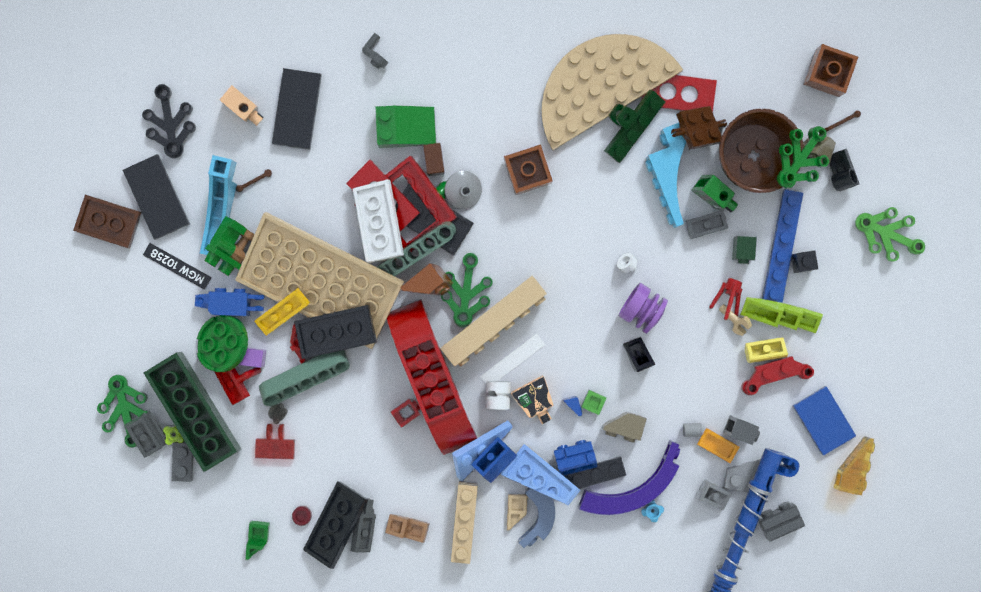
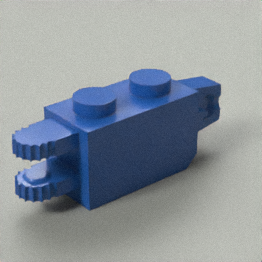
[195,288,264,316]

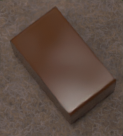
[423,143,445,176]

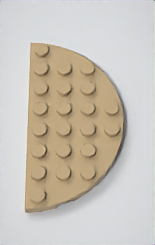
[542,34,683,151]

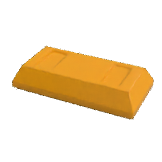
[697,428,740,463]

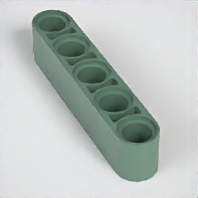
[377,221,456,276]
[259,350,350,406]

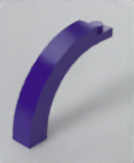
[578,440,680,515]

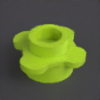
[163,426,184,445]

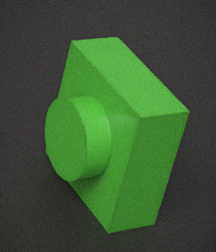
[581,390,607,415]

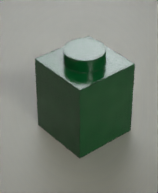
[732,236,757,264]

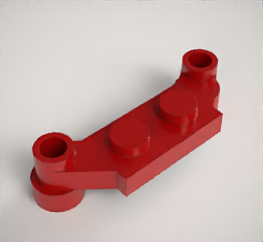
[741,356,814,395]

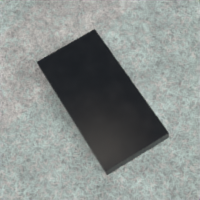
[272,68,322,150]
[122,154,190,240]
[395,184,474,256]
[294,305,377,359]
[303,481,369,569]

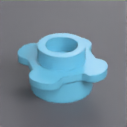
[641,500,664,522]

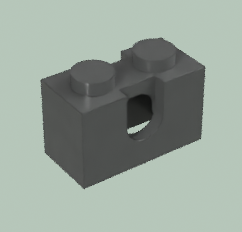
[723,415,760,445]

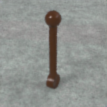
[825,110,861,132]
[236,169,272,192]

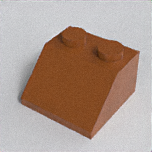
[400,263,453,296]

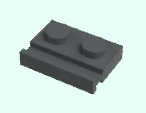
[125,410,166,458]

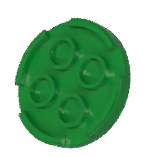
[197,315,248,373]

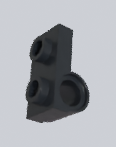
[829,148,860,191]

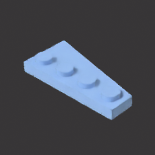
[501,444,580,506]

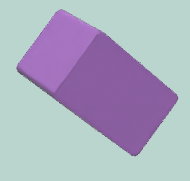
[239,347,266,368]

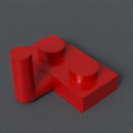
[215,367,261,405]

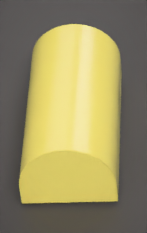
[745,337,788,363]

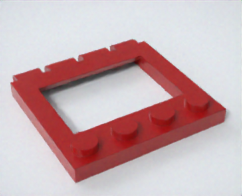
[354,156,457,260]

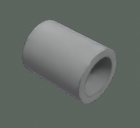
[683,423,702,437]

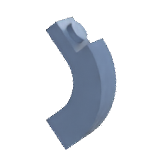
[518,488,555,548]

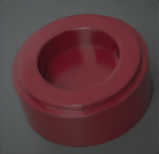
[292,506,312,526]

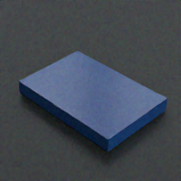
[792,386,856,456]

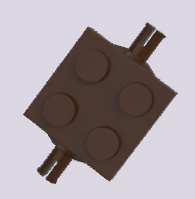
[671,106,727,150]

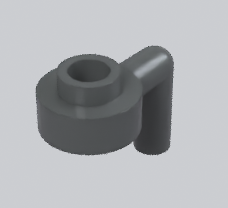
[362,33,389,69]

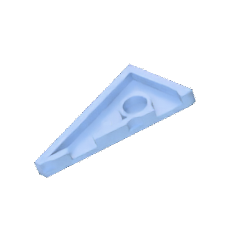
[452,420,513,481]

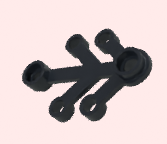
[142,84,196,159]

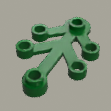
[777,126,829,188]
[441,253,493,327]
[97,375,148,448]

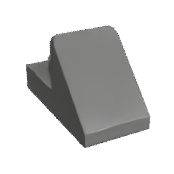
[696,480,732,510]

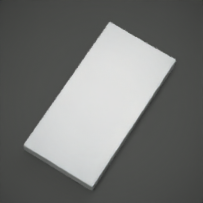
[353,179,404,264]

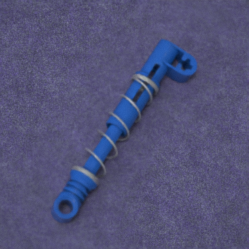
[709,448,800,592]

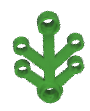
[855,207,925,262]

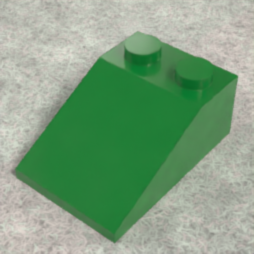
[375,105,436,148]

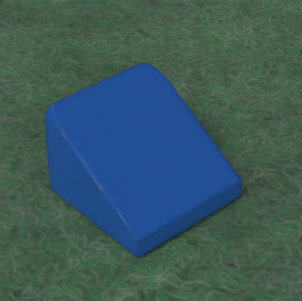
[562,396,582,416]

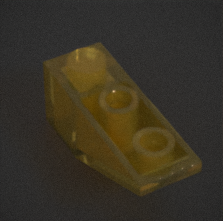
[834,436,875,496]

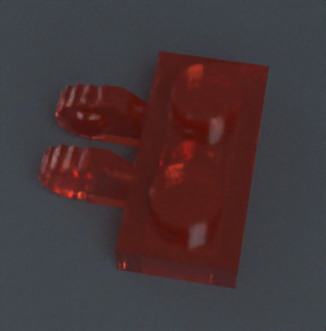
[255,424,295,459]

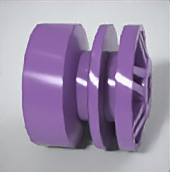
[618,282,668,334]

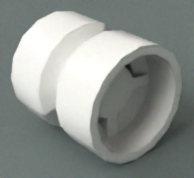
[485,381,511,410]

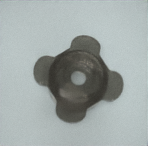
[268,403,288,424]

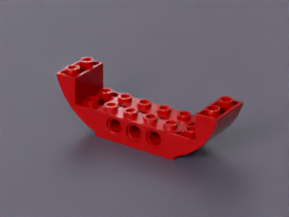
[387,299,478,455]

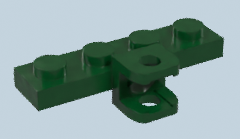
[604,90,665,163]

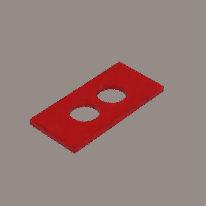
[641,75,717,112]
[346,159,420,232]

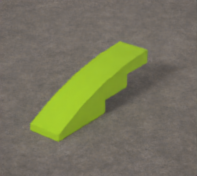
[740,297,823,333]

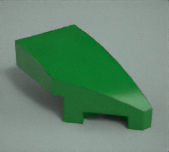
[245,521,270,560]

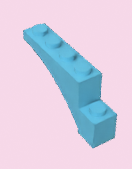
[645,123,686,228]
[200,155,237,255]

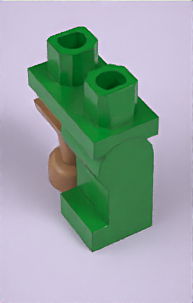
[204,216,255,276]

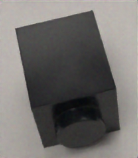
[791,250,818,273]

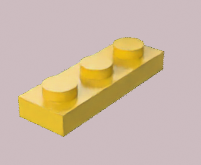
[254,288,310,336]

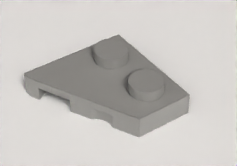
[723,459,761,492]

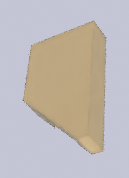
[507,494,527,530]

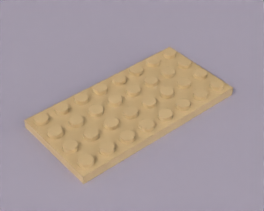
[235,212,405,349]

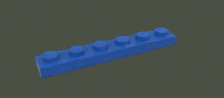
[762,189,803,303]

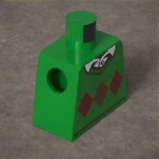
[691,175,738,213]

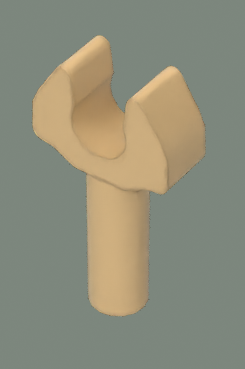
[719,304,752,336]

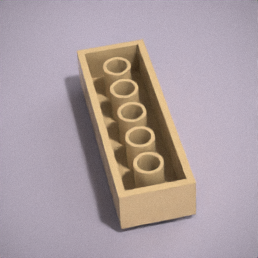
[440,275,547,367]

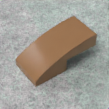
[385,514,430,543]

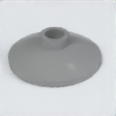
[445,171,482,209]

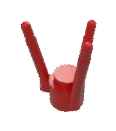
[709,278,743,320]

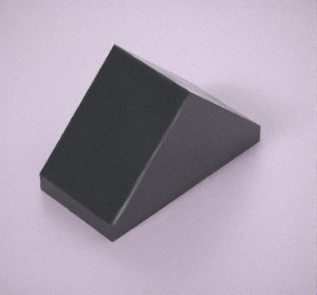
[623,337,655,372]

